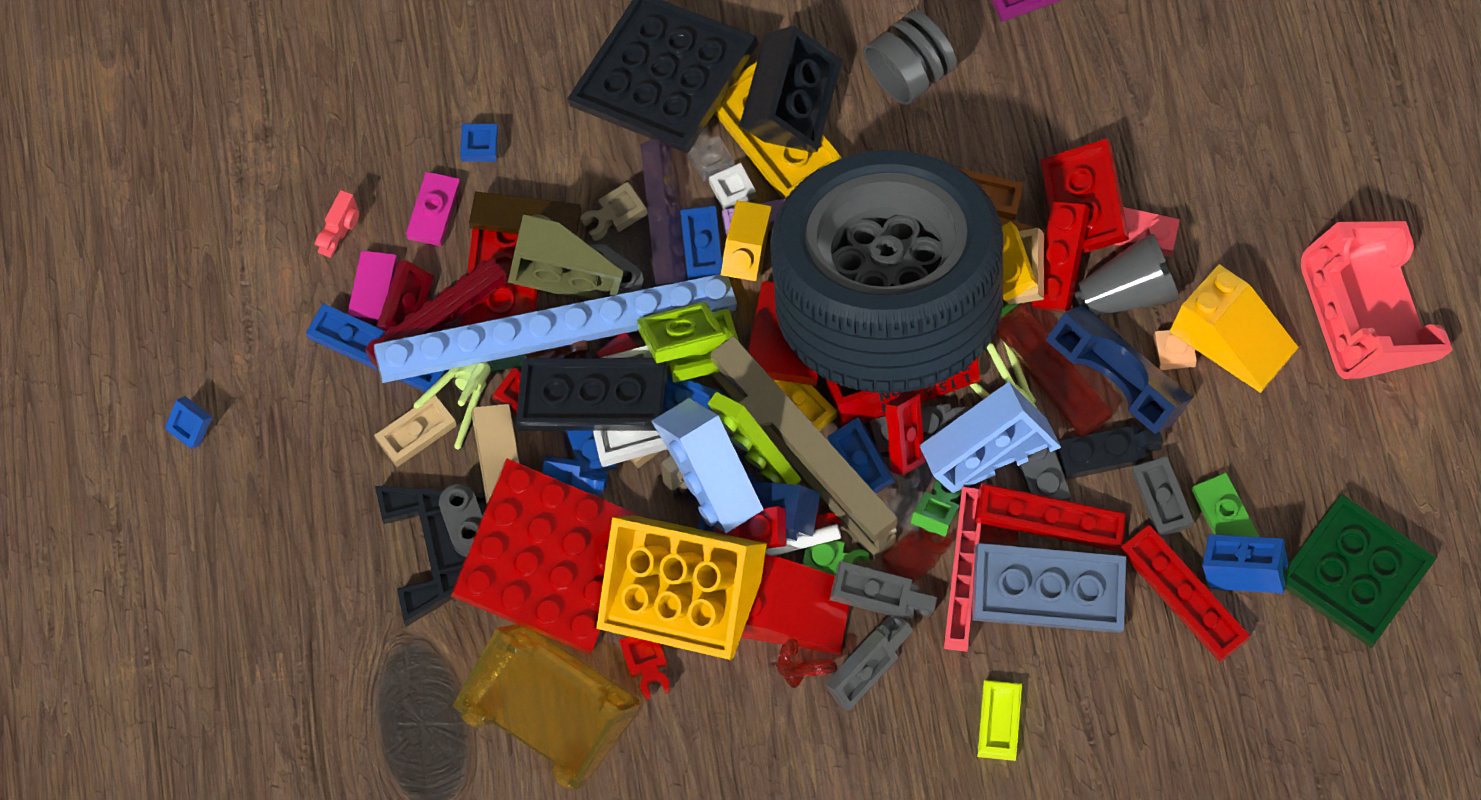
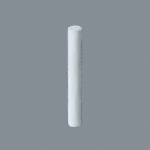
[765,524,841,556]

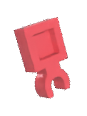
[315,190,359,258]

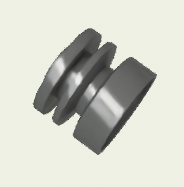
[863,10,957,105]

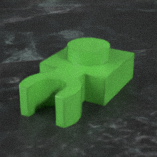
[911,480,962,537]
[803,541,869,576]

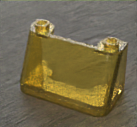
[452,624,641,789]

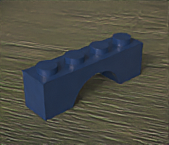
[1046,305,1193,434]

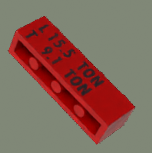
[826,358,980,427]

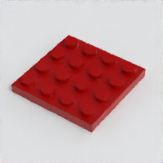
[450,458,643,654]

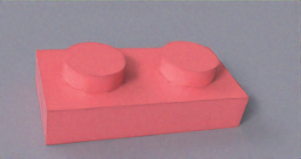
[1115,207,1180,257]

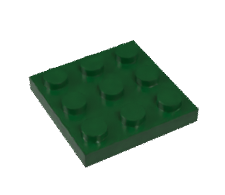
[1283,494,1437,648]

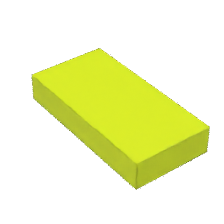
[977,680,1022,761]

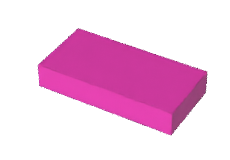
[347,250,398,324]

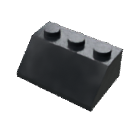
[739,25,842,153]

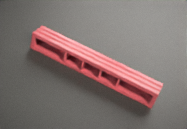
[944,487,981,652]

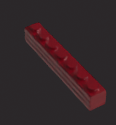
[365,258,507,371]

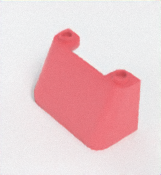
[1301,221,1453,380]

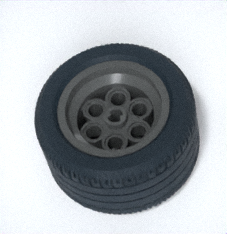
[770,150,1003,393]

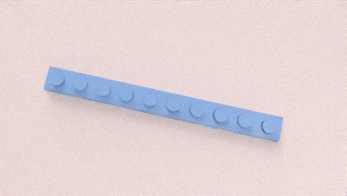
[374,274,737,383]

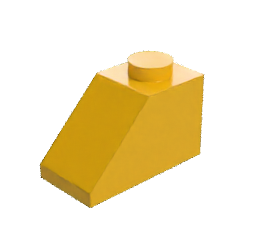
[721,200,772,281]

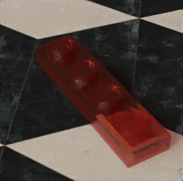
[996,304,1112,436]

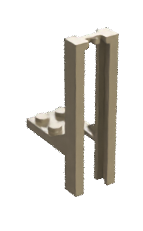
[661,336,897,561]

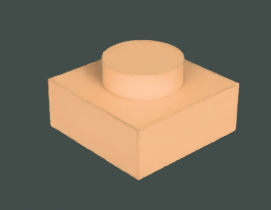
[1154,330,1197,370]

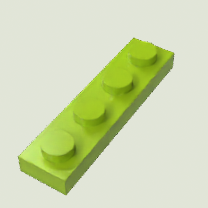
[708,392,801,485]

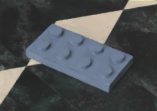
[972,543,1126,633]

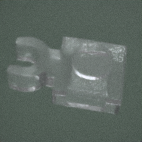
[688,125,735,182]
[884,467,923,532]

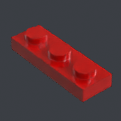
[1032,201,1090,312]

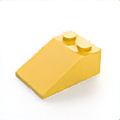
[1170,264,1298,393]

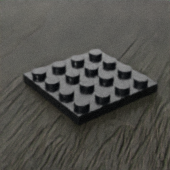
[567,0,758,154]

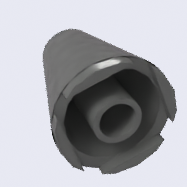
[1074,234,1180,316]

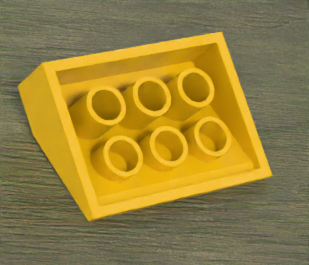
[596,515,767,660]

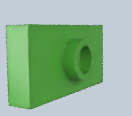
[1191,473,1259,537]

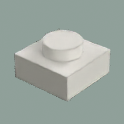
[709,163,756,210]

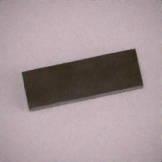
[469,191,581,236]

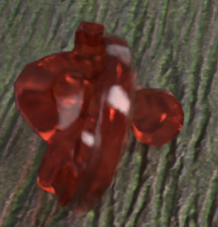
[776,639,837,688]

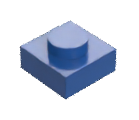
[460,124,499,162]
[164,396,212,449]

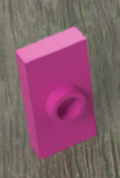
[406,172,461,247]

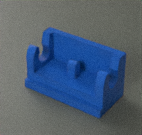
[1202,534,1288,594]

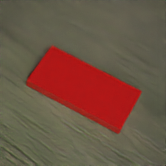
[461,229,539,327]

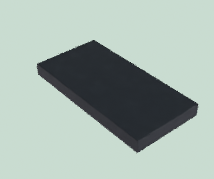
[515,358,669,431]

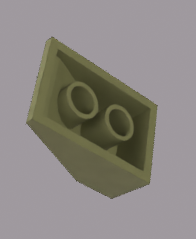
[508,214,623,301]

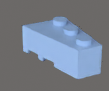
[920,382,1061,493]
[652,398,764,533]

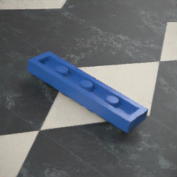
[306,303,449,392]

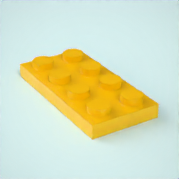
[714,62,842,199]

